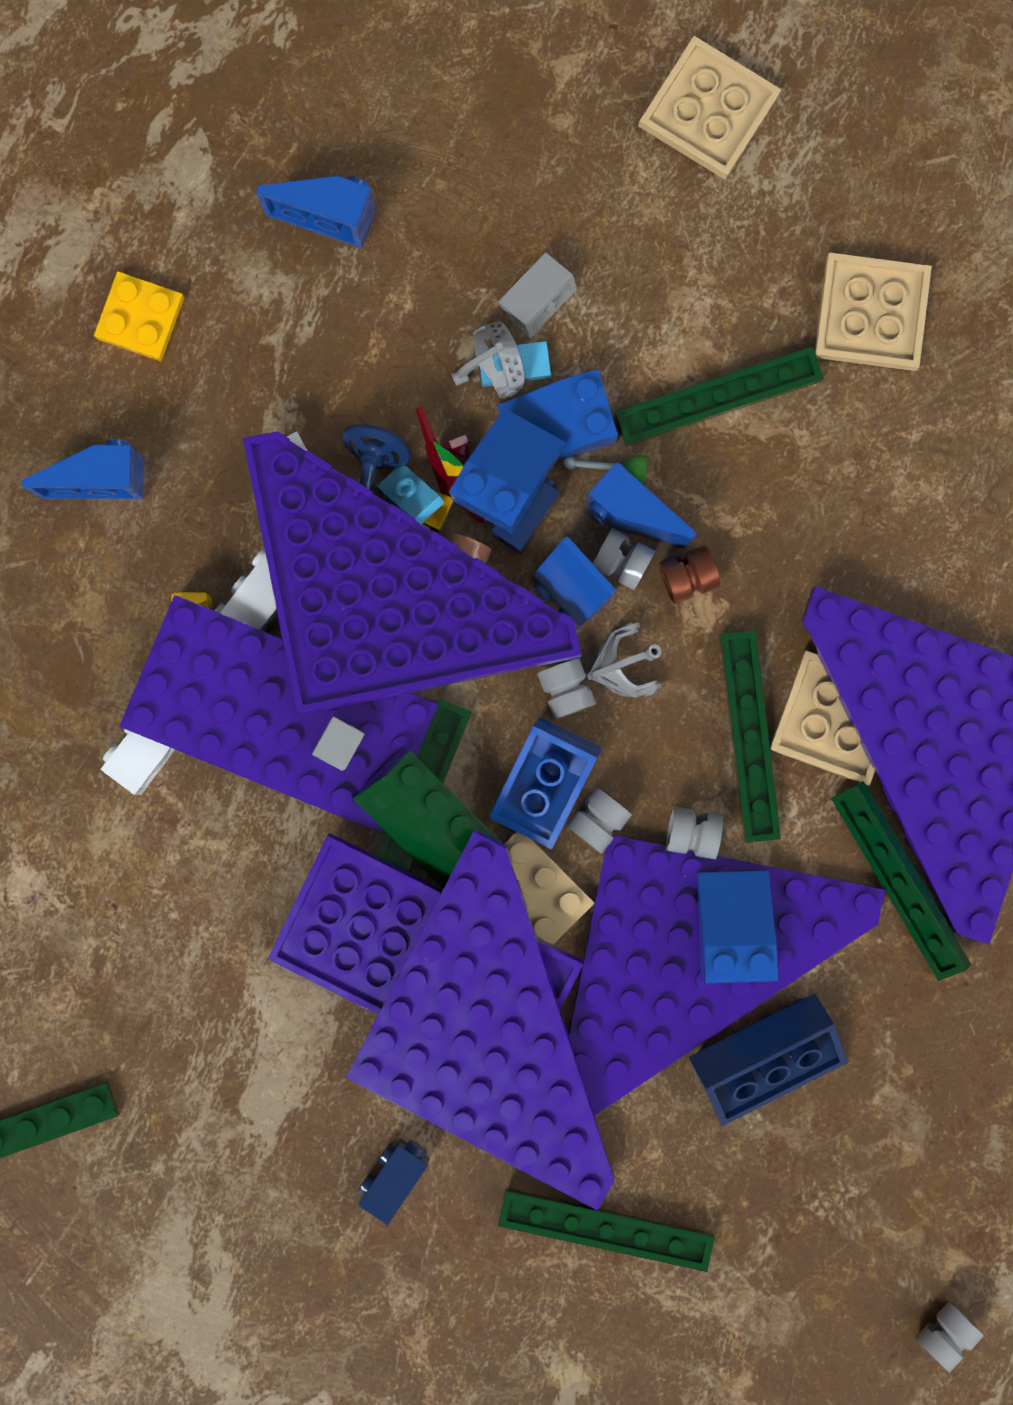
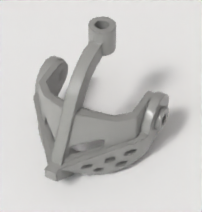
[451,321,524,398]
[586,622,663,697]

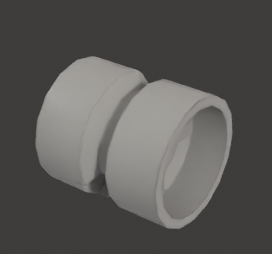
[593,528,655,590]
[537,658,596,720]
[566,787,632,854]
[666,806,724,859]
[915,1301,984,1372]

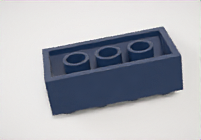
[689,994,848,1126]

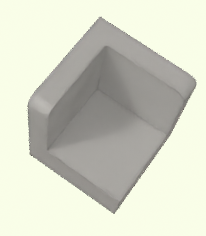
[312,715,365,771]

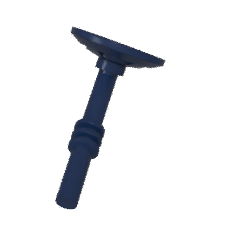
[342,424,411,490]

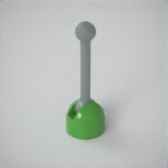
[563,455,648,484]

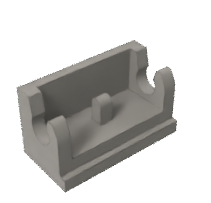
[498,252,577,338]

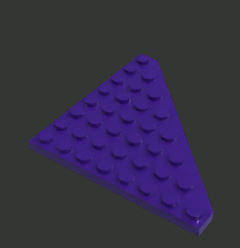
[243,431,581,716]
[801,587,1013,945]
[346,829,615,1211]
[569,835,885,1116]

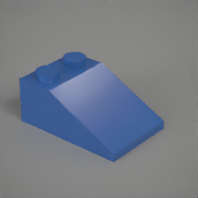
[256,176,376,248]
[497,369,618,461]
[449,408,566,534]
[22,439,145,500]
[585,462,697,548]
[533,536,616,630]
[489,717,602,849]
[697,870,778,983]

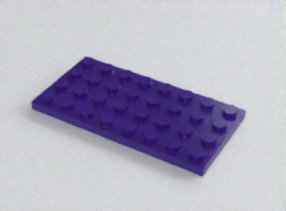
[119,595,438,834]
[268,833,584,1015]

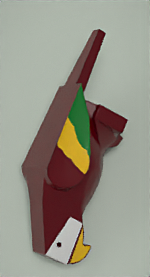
[415,406,487,523]

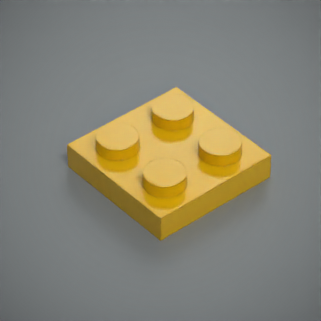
[94,271,185,362]

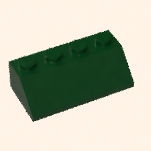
[352,747,500,889]

